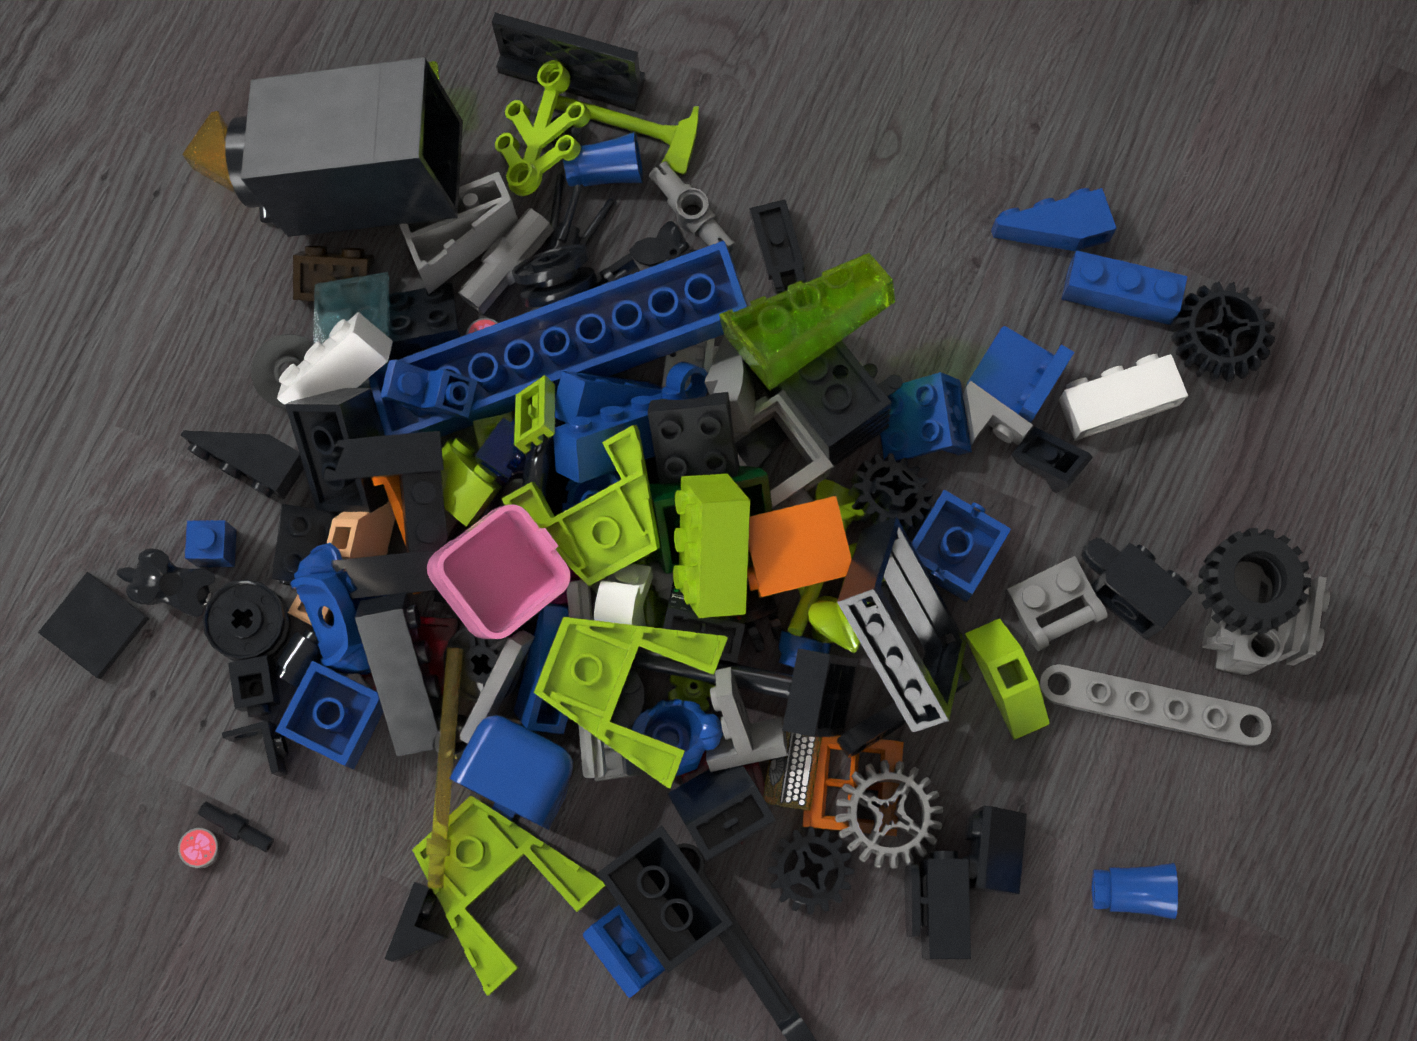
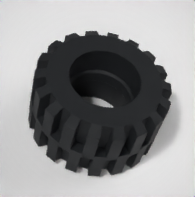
[1198,528,1311,635]

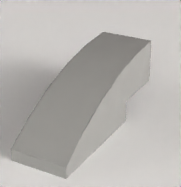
[704,334,756,433]

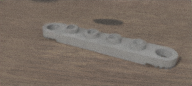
[1038,664,1272,746]

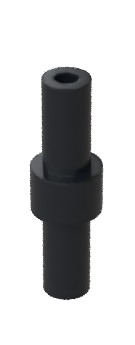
[198,801,274,852]

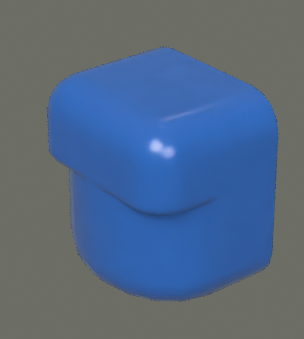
[449,715,574,830]

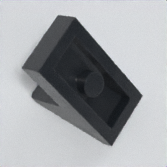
[1011,426,1093,493]
[385,882,449,962]

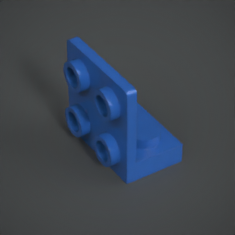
[966,326,1074,423]
[880,372,972,462]

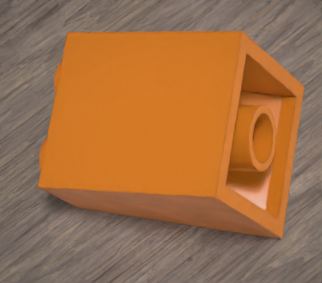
[747,496,852,597]

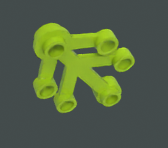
[495,60,591,196]

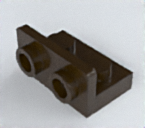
[293,245,374,304]

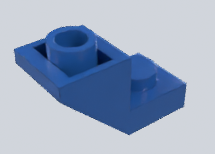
[380,360,477,418]

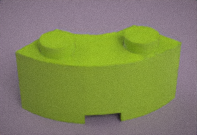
[441,438,502,527]

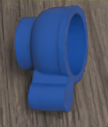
[778,630,832,667]

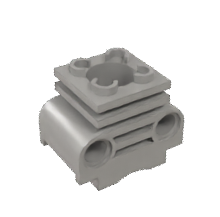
[1202,561,1330,675]

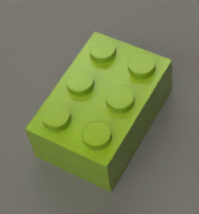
[673,474,750,618]

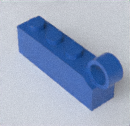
[553,361,708,483]

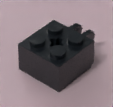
[1081,537,1192,640]

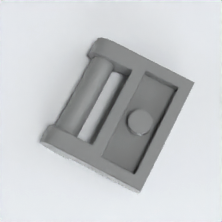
[1005,556,1107,651]

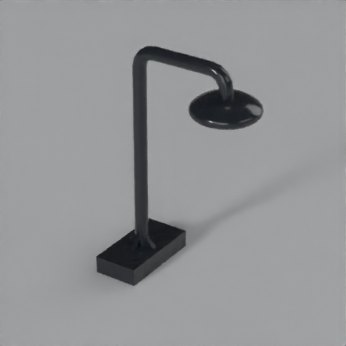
[473,418,858,737]

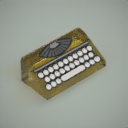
[763,732,822,811]

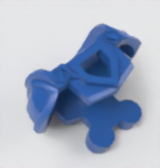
[290,542,386,675]

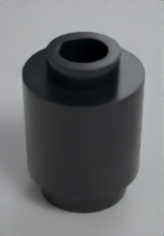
[274,629,323,688]

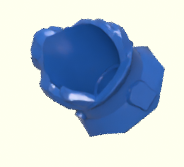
[632,699,723,777]

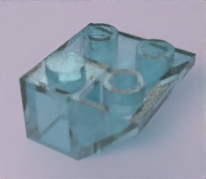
[313,272,390,344]

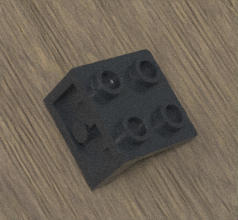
[380,283,461,361]

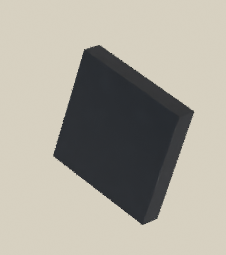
[38,572,150,679]

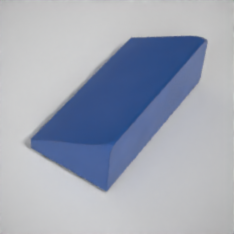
[583,905,665,998]

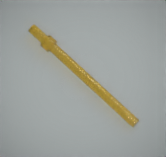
[426,648,463,888]

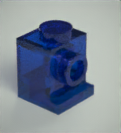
[475,417,528,483]

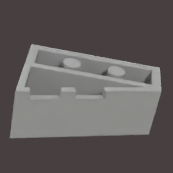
[399,172,518,294]

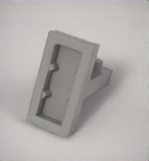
[706,667,788,772]

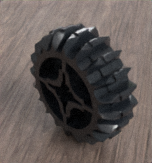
[1171,281,1275,383]

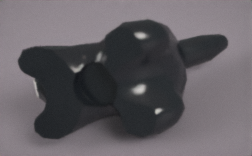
[117,548,215,617]

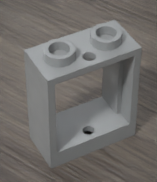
[734,393,833,511]

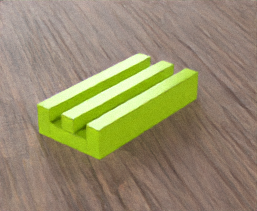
[514,375,555,454]

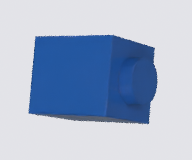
[185,520,237,567]

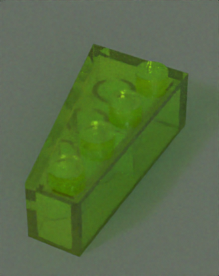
[719,253,895,390]

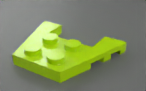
[502,425,661,586]

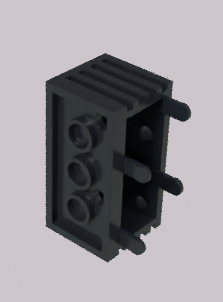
[736,286,903,467]

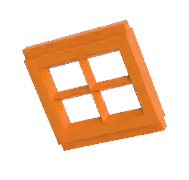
[802,736,904,836]

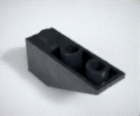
[181,430,304,499]

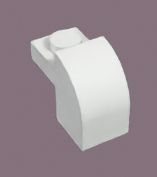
[594,563,654,626]

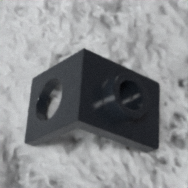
[222,720,289,777]

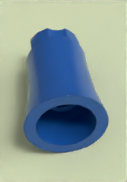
[563,132,643,187]
[1092,863,1178,919]

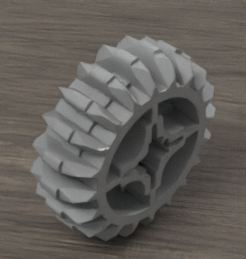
[835,760,943,869]

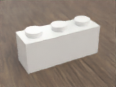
[277,312,393,405]
[1059,354,1188,441]

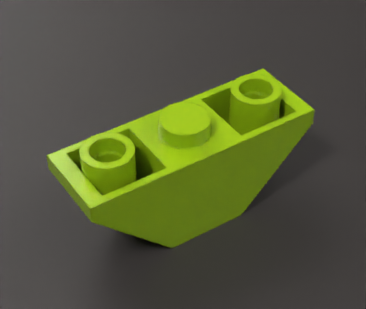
[964,618,1050,740]

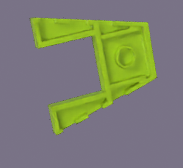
[534,617,728,789]
[412,795,606,996]

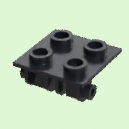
[272,504,341,586]

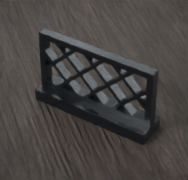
[492,12,646,111]

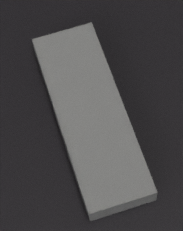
[460,630,535,744]

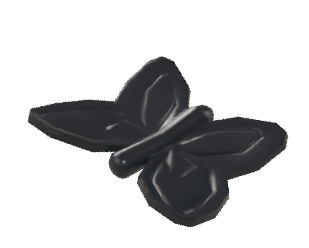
[629,221,696,265]

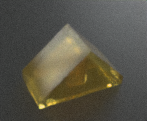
[182,111,235,193]

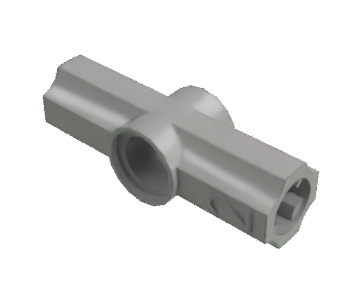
[457,208,554,314]

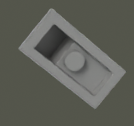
[963,381,1033,446]

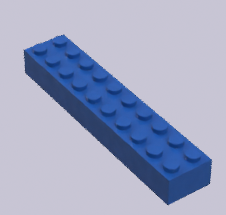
[368,241,753,437]

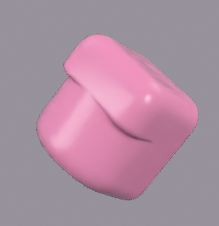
[427,504,571,639]

